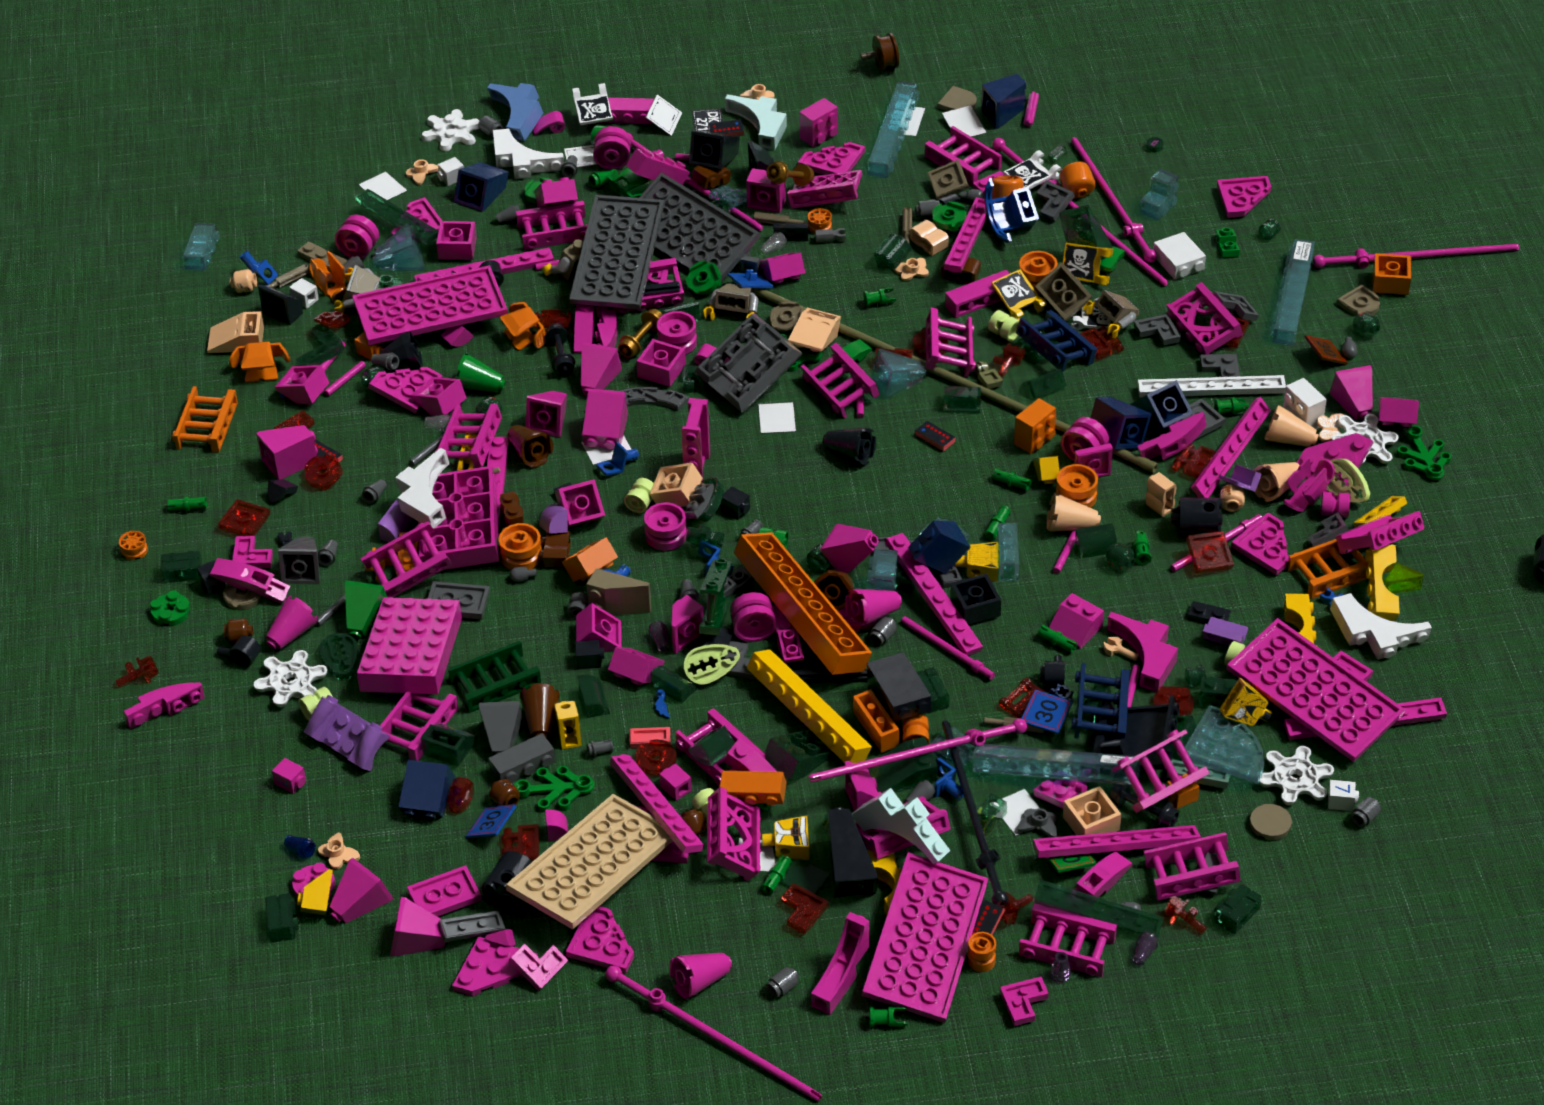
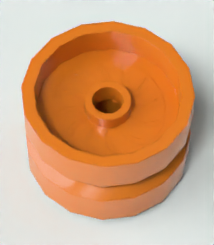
[1019,251,1058,294]
[1056,464,1098,508]
[498,523,542,570]

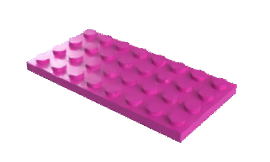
[352,265,508,345]
[1226,618,1405,762]
[861,852,989,1023]

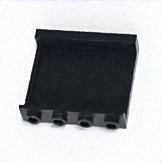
[1092,695,1180,774]

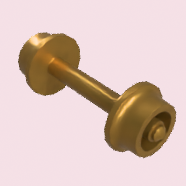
[766,161,814,187]
[618,309,663,358]

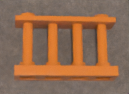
[172,386,238,453]
[1287,539,1368,599]

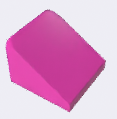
[485,929,516,946]

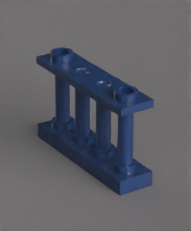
[1016,310,1098,372]
[1071,663,1130,739]

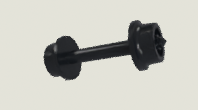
[545,323,575,376]
[1109,781,1180,828]

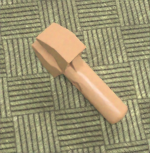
[1103,637,1139,661]

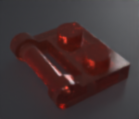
[999,678,1049,718]

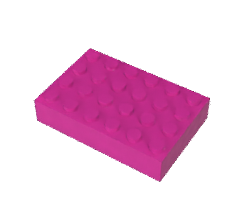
[419,466,499,570]
[357,597,462,695]

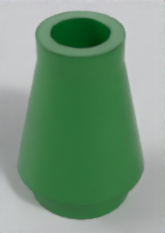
[588,170,611,189]

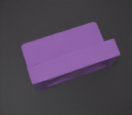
[1218,464,1261,491]
[1203,617,1248,646]

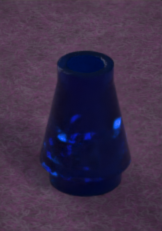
[284,835,316,858]

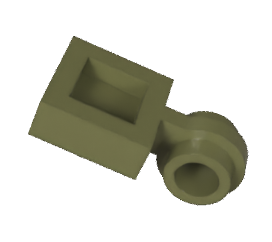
[974,361,1003,389]

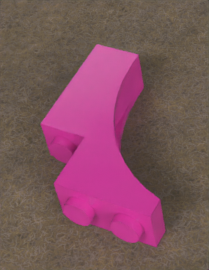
[811,912,869,1015]

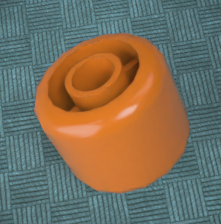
[1059,162,1095,199]
[992,175,1024,199]

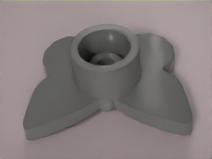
[1017,808,1057,838]

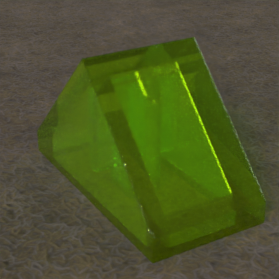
[1384,563,1424,594]

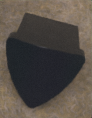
[267,479,298,503]

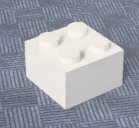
[1283,378,1326,429]

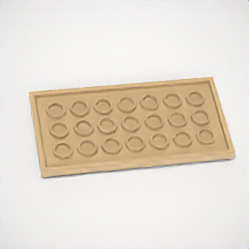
[506,794,673,929]

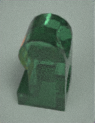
[971,794,1007,835]

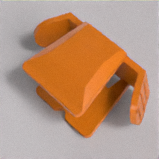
[309,251,347,300]
[500,302,546,351]
[229,342,291,383]

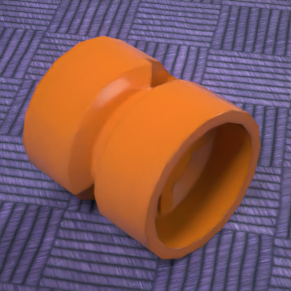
[902,714,929,750]
[968,932,996,972]

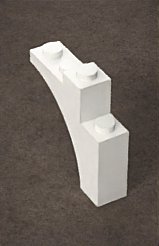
[493,129,564,179]
[395,448,449,529]
[1330,593,1432,660]

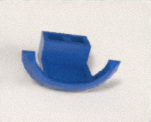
[984,178,1039,243]

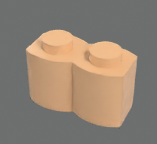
[910,220,949,255]
[1146,472,1177,517]

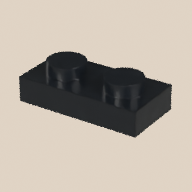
[773,223,808,241]
[1188,601,1231,624]

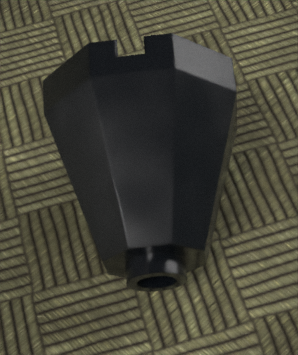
[379,332,424,369]

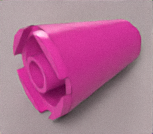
[845,589,902,628]
[266,595,318,650]
[669,953,732,998]

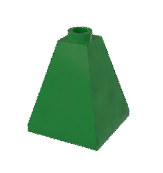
[345,581,387,639]

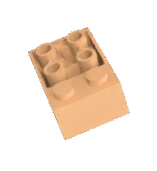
[788,308,841,352]
[207,312,264,353]

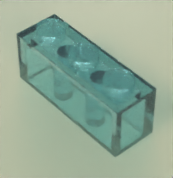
[183,223,220,271]
[997,523,1019,580]

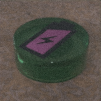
[1146,137,1164,152]

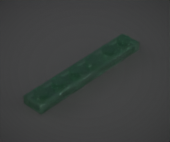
[355,189,439,245]
[1034,880,1164,939]

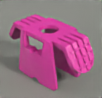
[1283,457,1335,512]

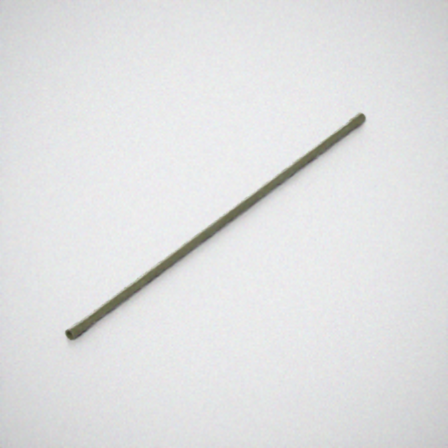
[751,288,1158,474]

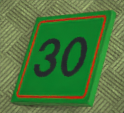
[1047,854,1097,873]

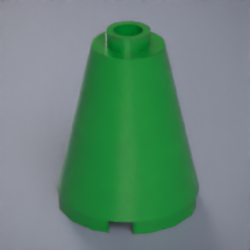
[454,353,506,393]

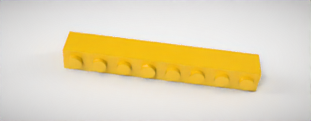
[747,649,872,763]

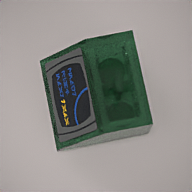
[420,724,478,766]

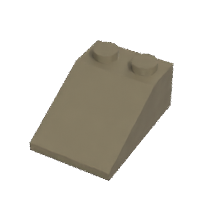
[1035,262,1093,321]
[587,568,652,615]

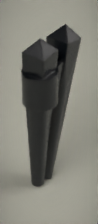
[277,532,292,547]

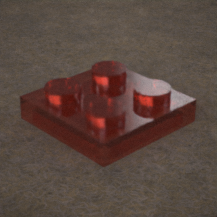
[218,499,271,536]
[1186,531,1234,573]

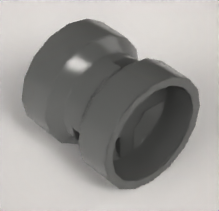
[567,592,588,620]

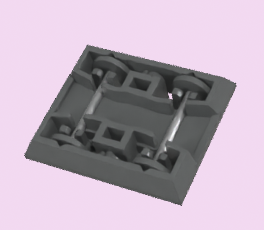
[695,313,802,413]

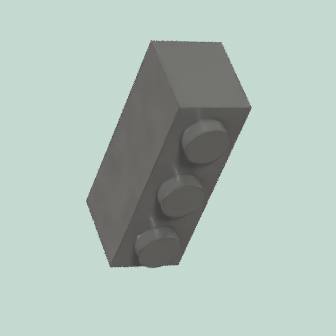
[489,733,555,783]

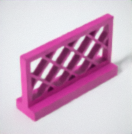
[787,170,862,208]

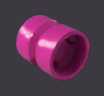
[1321,491,1350,518]

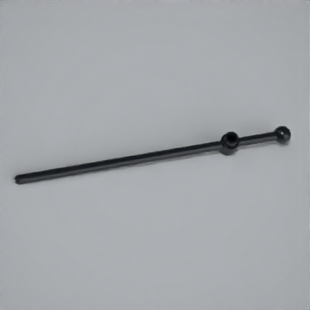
[942,720,1008,907]

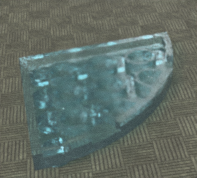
[1184,705,1264,784]

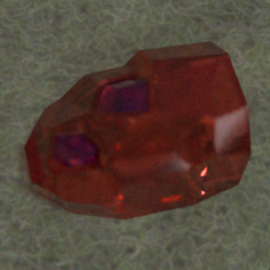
[448,777,474,814]

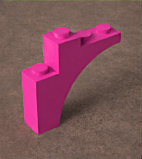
[1107,612,1178,693]

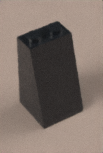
[689,130,740,169]
[867,652,932,722]
[827,807,878,897]

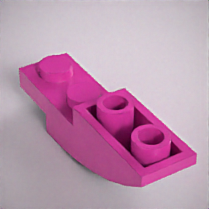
[595,306,617,348]
[1138,412,1207,460]
[209,558,290,605]
[772,605,804,663]
[124,682,205,729]
[1063,852,1132,916]

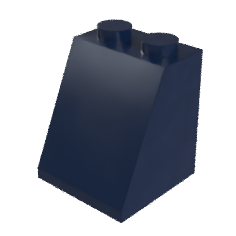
[981,74,1026,129]
[454,162,508,211]
[1129,380,1193,429]
[1090,397,1152,449]
[908,521,971,574]
[399,760,456,820]

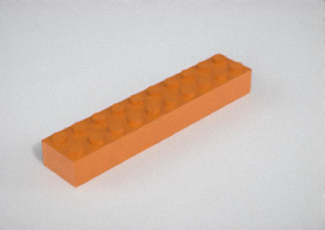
[734,532,872,675]

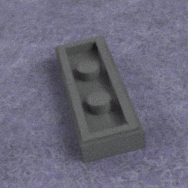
[438,911,505,942]

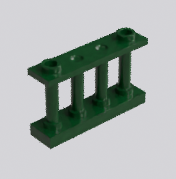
[699,558,732,635]
[448,641,541,713]

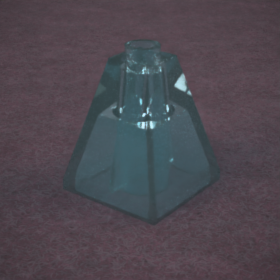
[373,224,425,271]
[871,349,926,400]

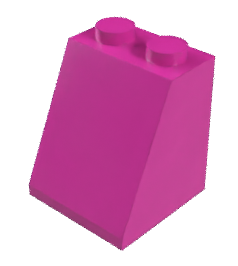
[582,388,628,449]
[256,425,318,480]

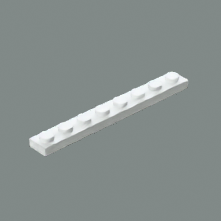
[1138,375,1286,397]

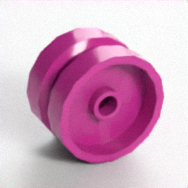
[593,126,631,170]
[334,214,379,259]
[657,311,697,354]
[1061,417,1109,461]
[644,502,687,551]
[729,592,776,642]

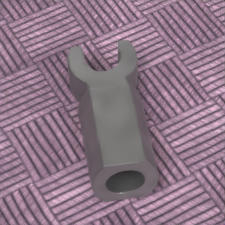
[815,228,846,243]

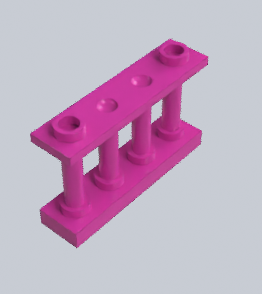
[925,126,1002,186]
[516,201,588,250]
[925,307,975,378]
[801,343,880,419]
[435,404,502,468]
[360,521,452,598]
[379,692,458,761]
[675,708,765,786]
[1112,729,1209,813]
[1144,832,1241,900]
[1019,903,1117,977]

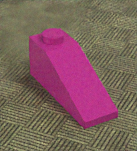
[574,304,595,354]
[725,738,787,782]

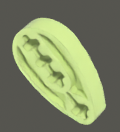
[1327,459,1370,503]
[684,644,740,685]

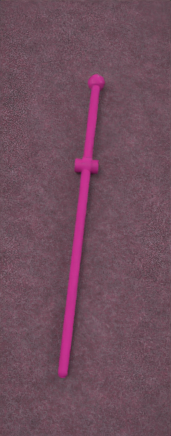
[992,138,1167,286]

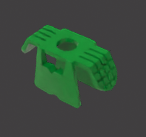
[607,168,651,198]

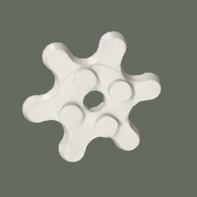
[421,109,479,152]
[1332,414,1398,465]
[254,650,327,707]
[1259,746,1334,805]

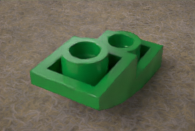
[1216,227,1240,257]
[1100,245,1125,273]
[836,339,872,367]

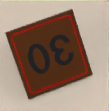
[1304,335,1348,365]

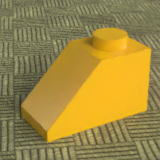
[1033,456,1059,484]
[297,869,333,915]

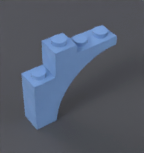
[487,83,543,141]

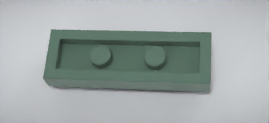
[1166,759,1231,789]

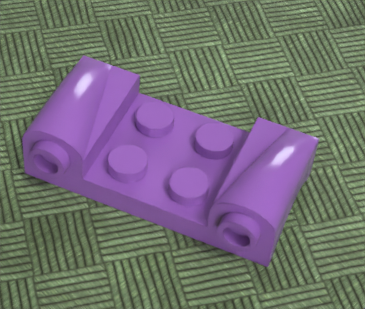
[304,695,390,771]

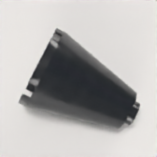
[823,428,876,465]

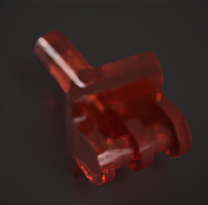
[993,343,1025,378]
[115,656,159,687]
[1001,892,1033,924]
[1165,896,1207,934]

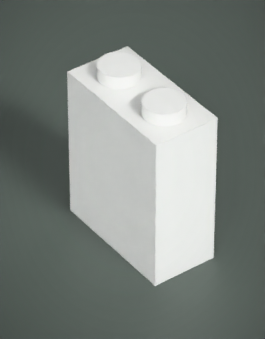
[1153,232,1206,280]

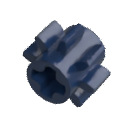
[1049,684,1074,701]

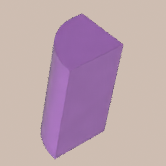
[378,499,415,542]
[539,503,568,533]

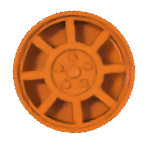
[808,208,832,234]
[119,531,148,560]

